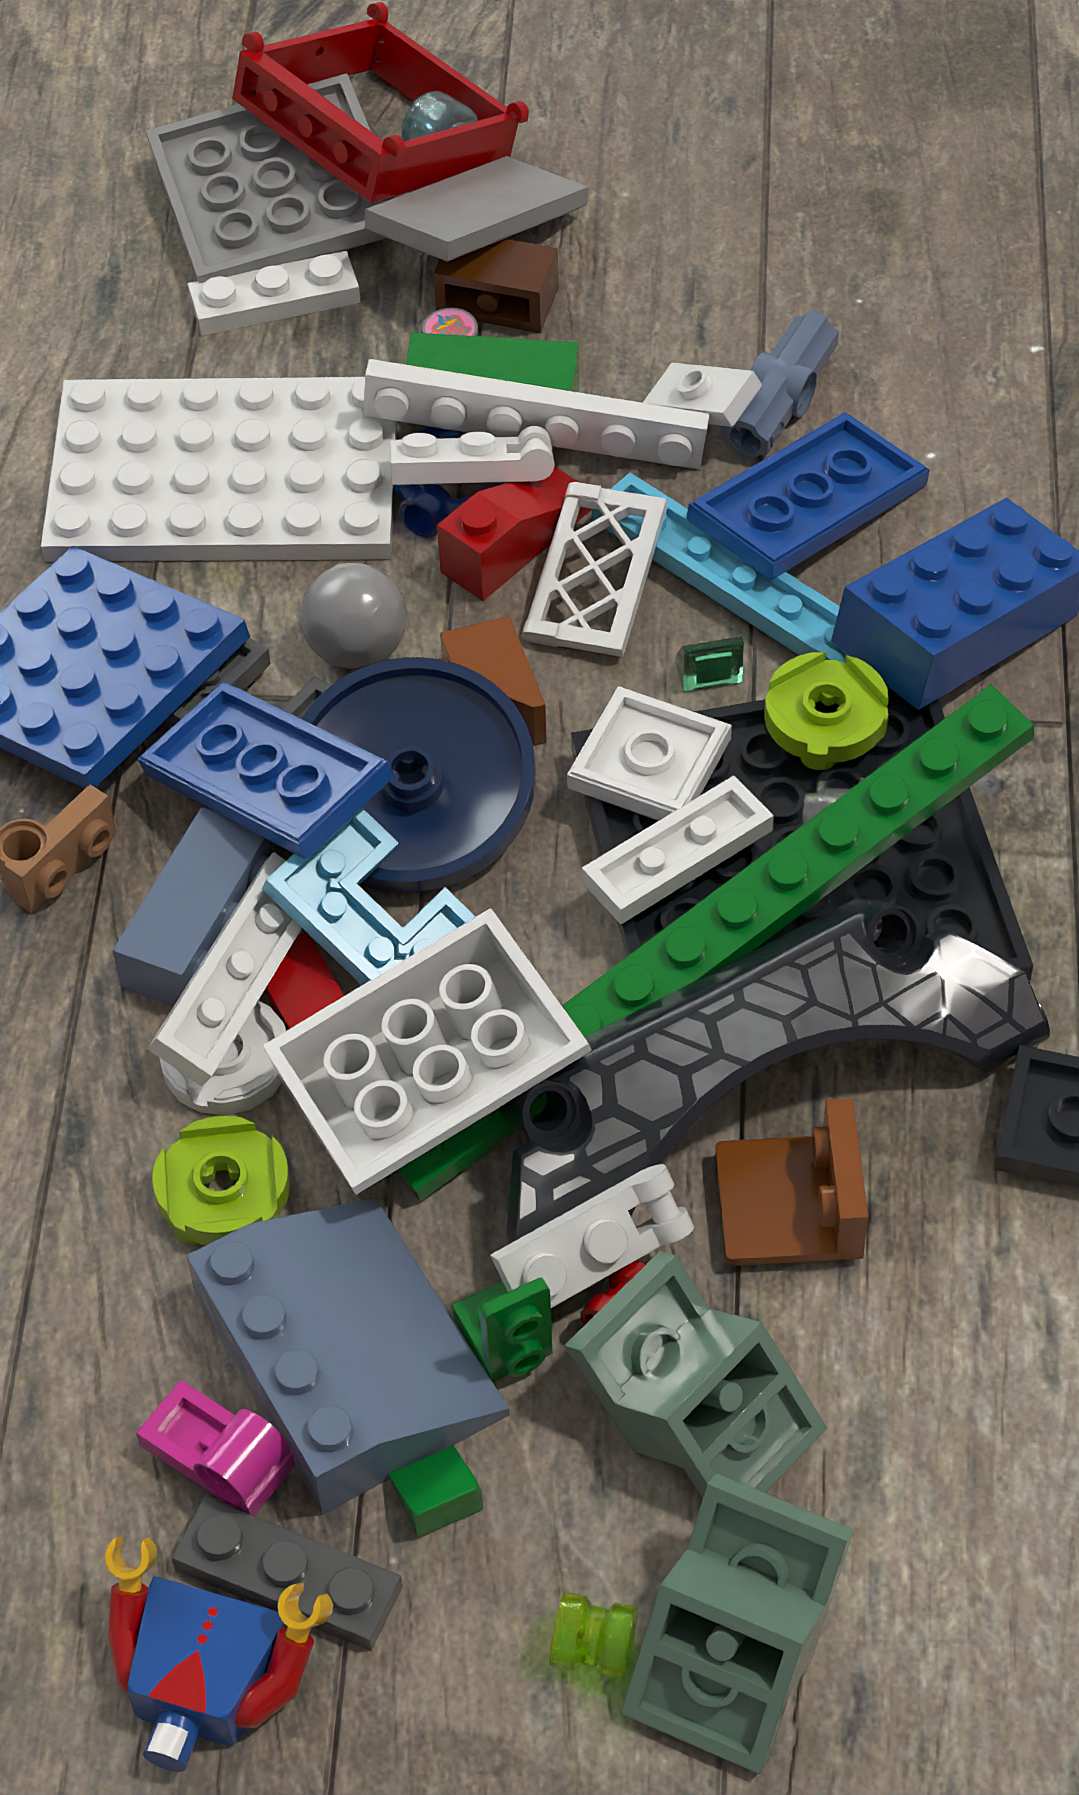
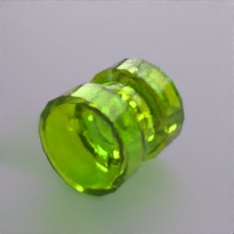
[549,1591,638,1681]

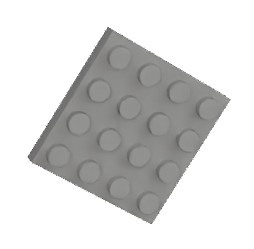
[146,73,397,283]

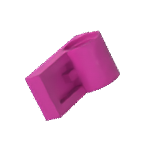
[136,1380,295,1516]

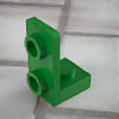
[452,1277,553,1382]

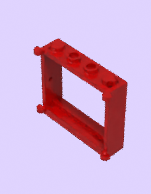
[232,2,529,203]

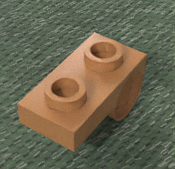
[0,784,117,914]

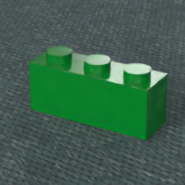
[405,332,579,392]

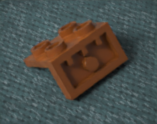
[715,1098,868,1266]

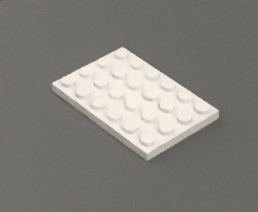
[41,377,398,562]

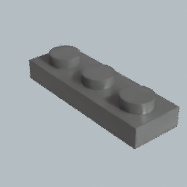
[172,1496,403,1651]

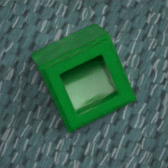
[388,1445,483,1538]

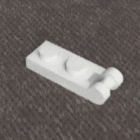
[390,426,555,485]
[490,1164,695,1308]

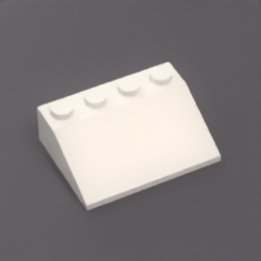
[262,908,591,1195]

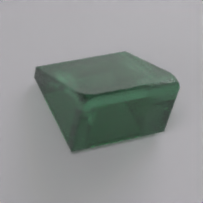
[675,636,744,692]

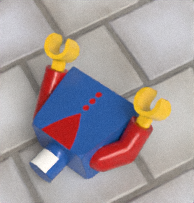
[105,1535,333,1772]

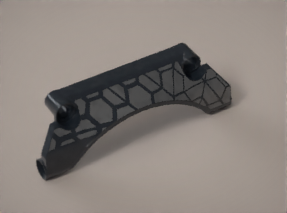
[499,896,1050,1301]

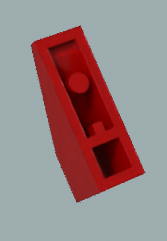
[437,468,592,601]

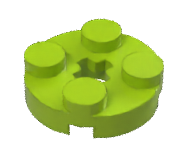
[764,652,888,770]
[152,1116,290,1245]

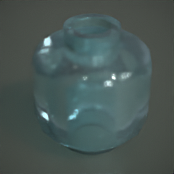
[402,91,478,141]

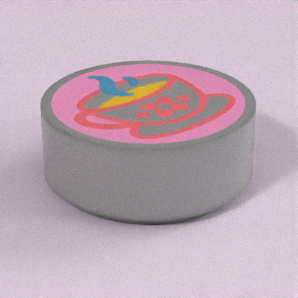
[422,308,478,336]

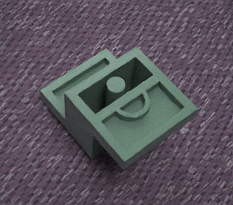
[564,1251,827,1497]
[621,1473,854,1774]

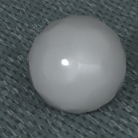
[300,563,407,669]

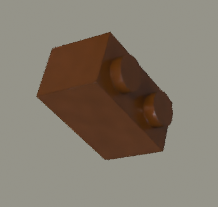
[433,239,559,333]

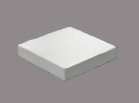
[567,686,732,821]

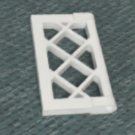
[522,482,668,657]

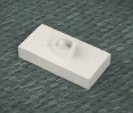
[643,362,762,427]

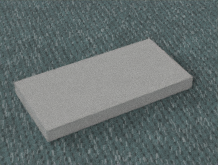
[365,156,589,262]

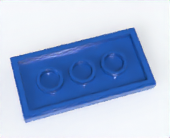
[686,412,930,580]
[137,682,394,859]

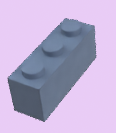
[112,807,273,1006]

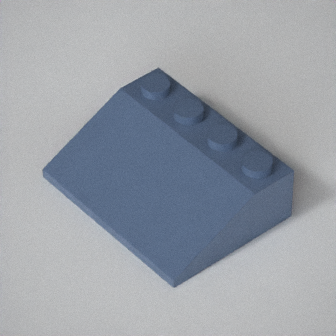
[186,1198,510,1515]

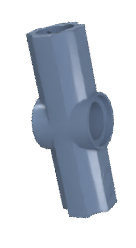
[723,311,839,460]

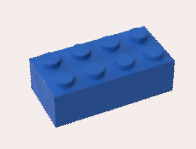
[831,497,1079,710]

